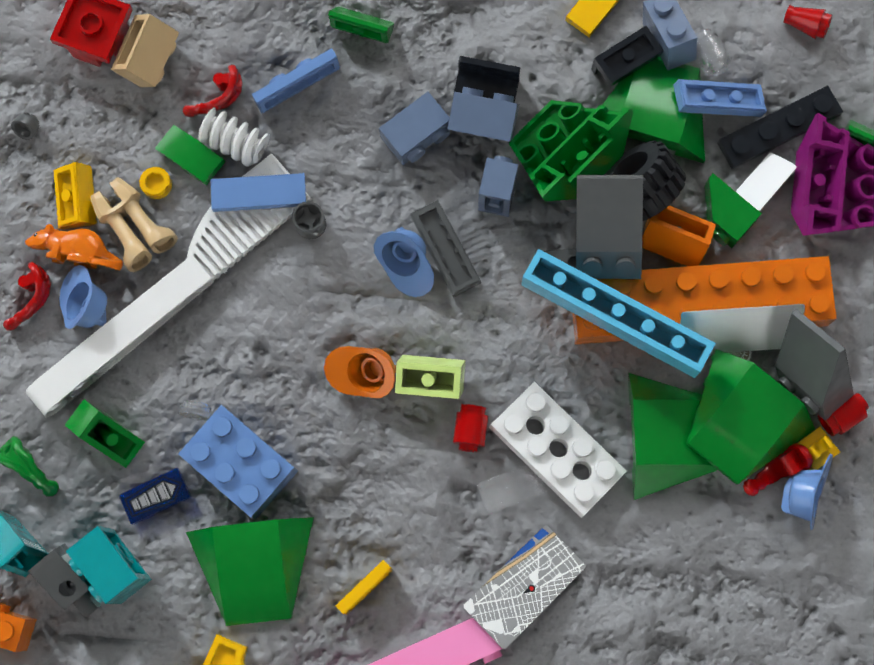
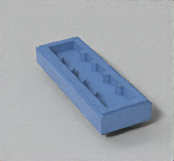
[252,48,340,113]

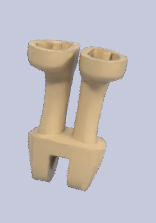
[91,177,178,272]

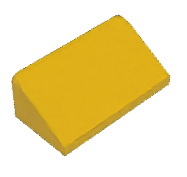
[53,162,97,229]

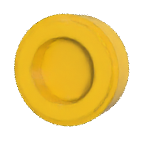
[139,167,172,199]

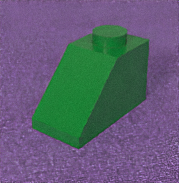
[704,173,762,248]
[65,399,145,468]

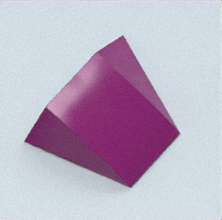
[790,113,874,236]

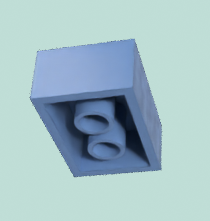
[178,405,298,520]

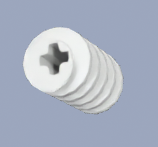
[198,107,270,167]

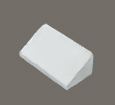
[736,152,797,211]

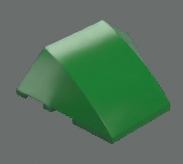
[602,57,705,163]
[508,100,633,201]
[686,349,815,485]
[628,373,717,501]
[186,517,314,626]

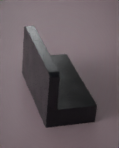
[591,26,664,87]
[454,56,521,103]

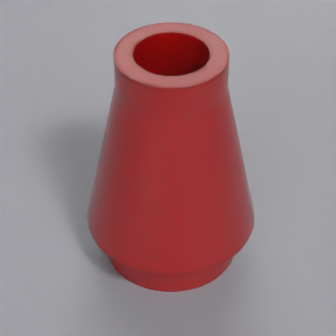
[783,5,833,39]

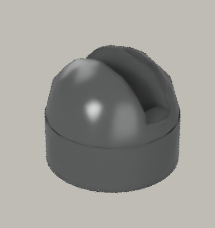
[11,113,39,140]

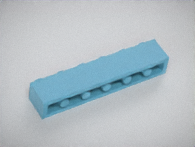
[521,249,716,378]

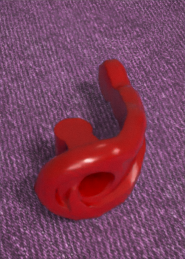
[183,64,243,117]
[3,262,51,331]
[743,443,813,497]

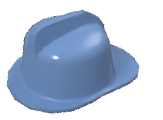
[374,227,434,297]
[59,265,107,329]
[781,454,833,530]

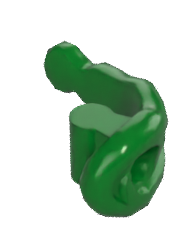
[0,436,59,497]

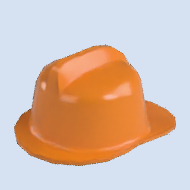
[324,346,396,398]

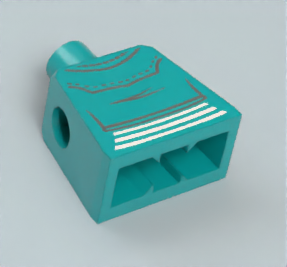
[0,511,49,577]

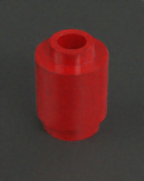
[818,393,869,437]
[453,404,488,453]

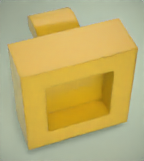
[798,426,840,470]

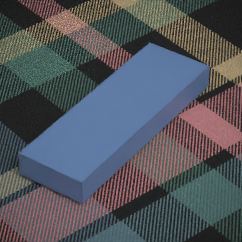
[673,79,767,117]
[210,173,306,212]

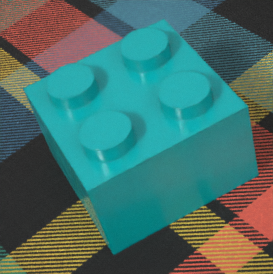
[66,526,152,604]

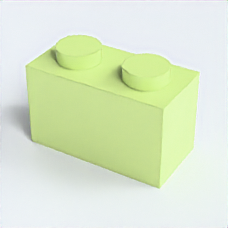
[395,355,466,399]

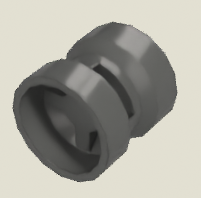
[292,201,327,239]

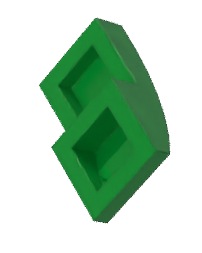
[155,124,226,186]

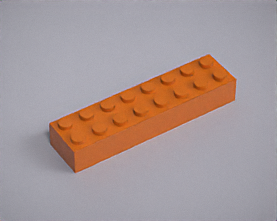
[573,256,837,345]

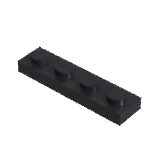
[717,85,843,169]

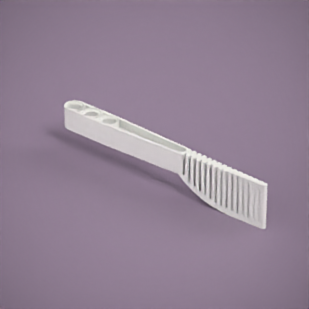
[26,154,312,418]

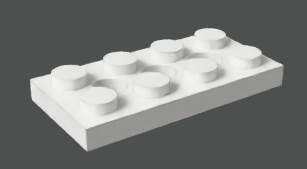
[489,382,627,518]

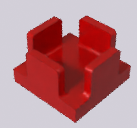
[50,0,133,67]

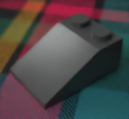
[576,175,643,279]
[775,309,854,421]

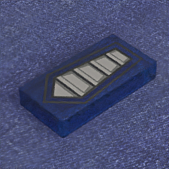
[119,468,192,525]

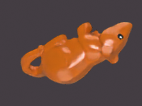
[25,224,123,271]

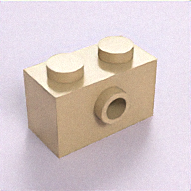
[111,14,179,87]

